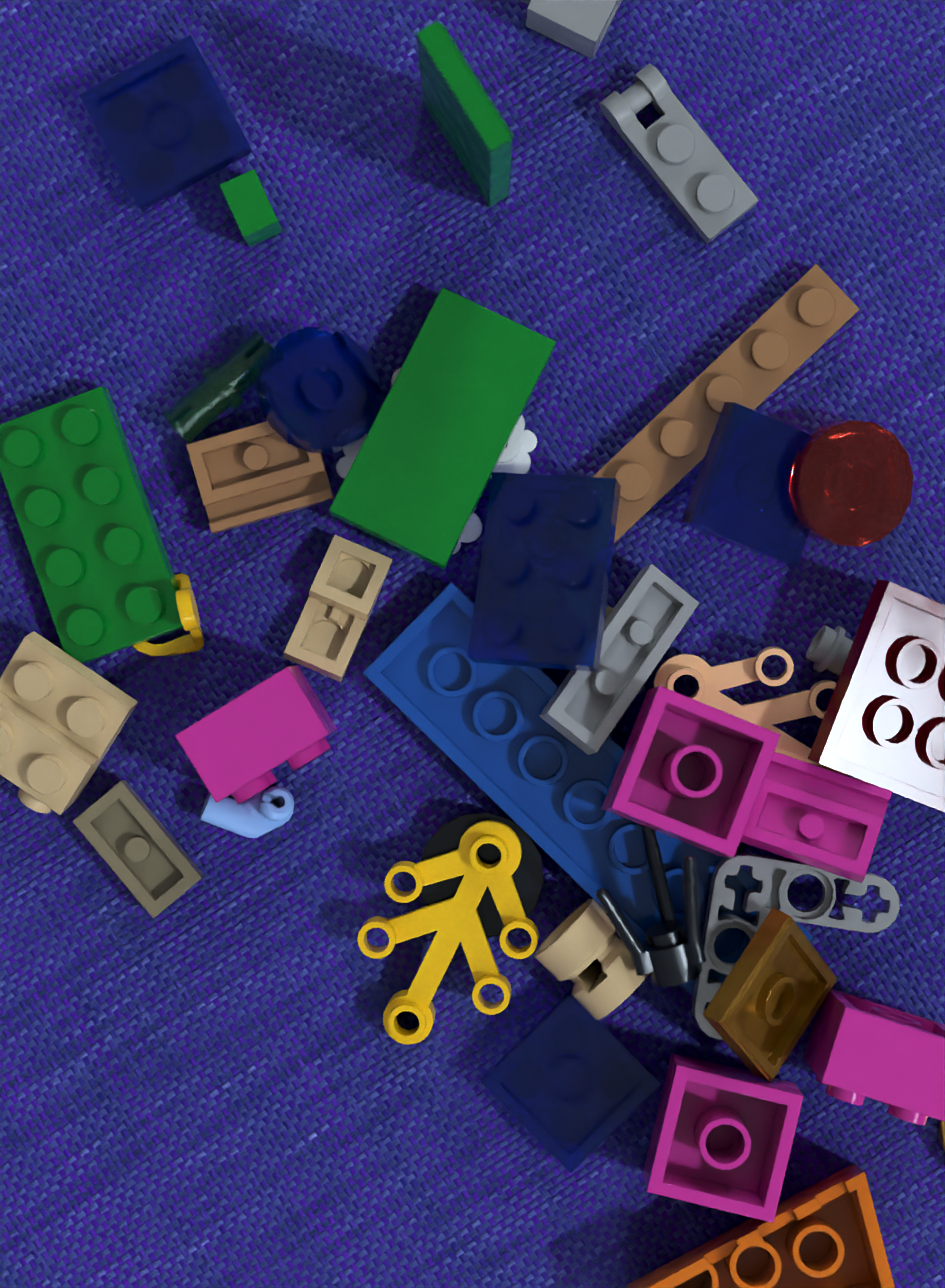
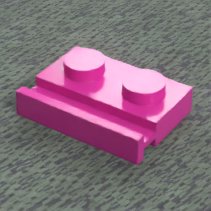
[740,752,893,883]

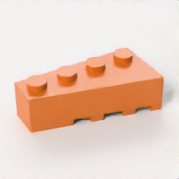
[626,1163,895,1288]

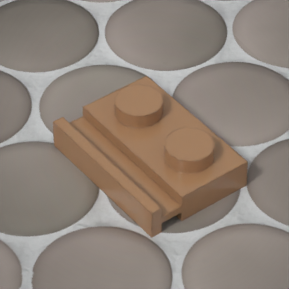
[186,409,335,534]

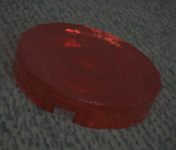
[789,420,913,547]

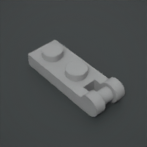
[599,63,759,244]

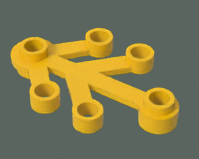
[357,820,539,1045]

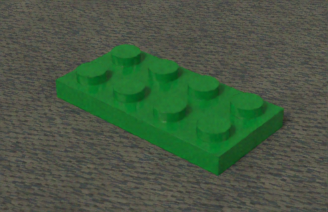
[0,386,183,664]

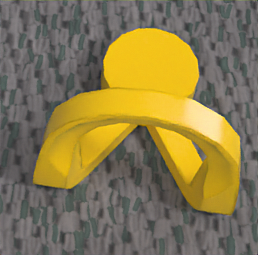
[133,573,204,656]

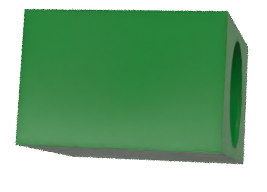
[220,169,283,247]

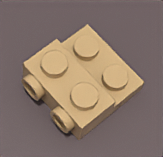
[0,631,138,815]

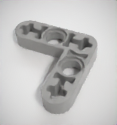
[692,852,900,1040]

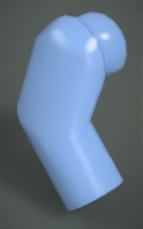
[199,786,295,839]

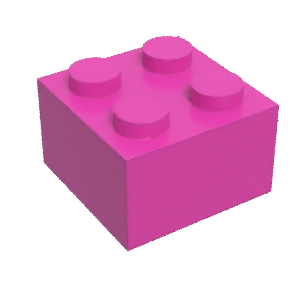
[175,665,337,805]
[601,685,781,857]
[803,989,945,1125]
[643,1053,804,1223]

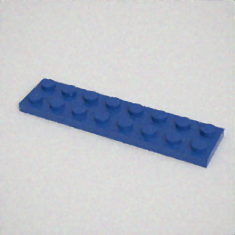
[363,582,814,1008]

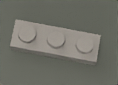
[539,564,699,755]

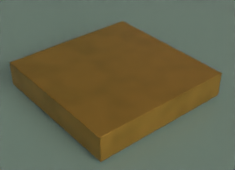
[702,908,837,1083]

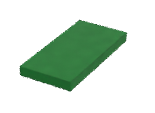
[416,20,513,207]
[329,287,556,570]

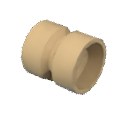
[534,898,649,1020]

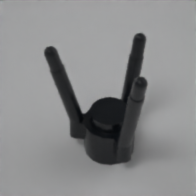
[596,825,706,987]

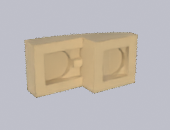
[284,535,393,682]

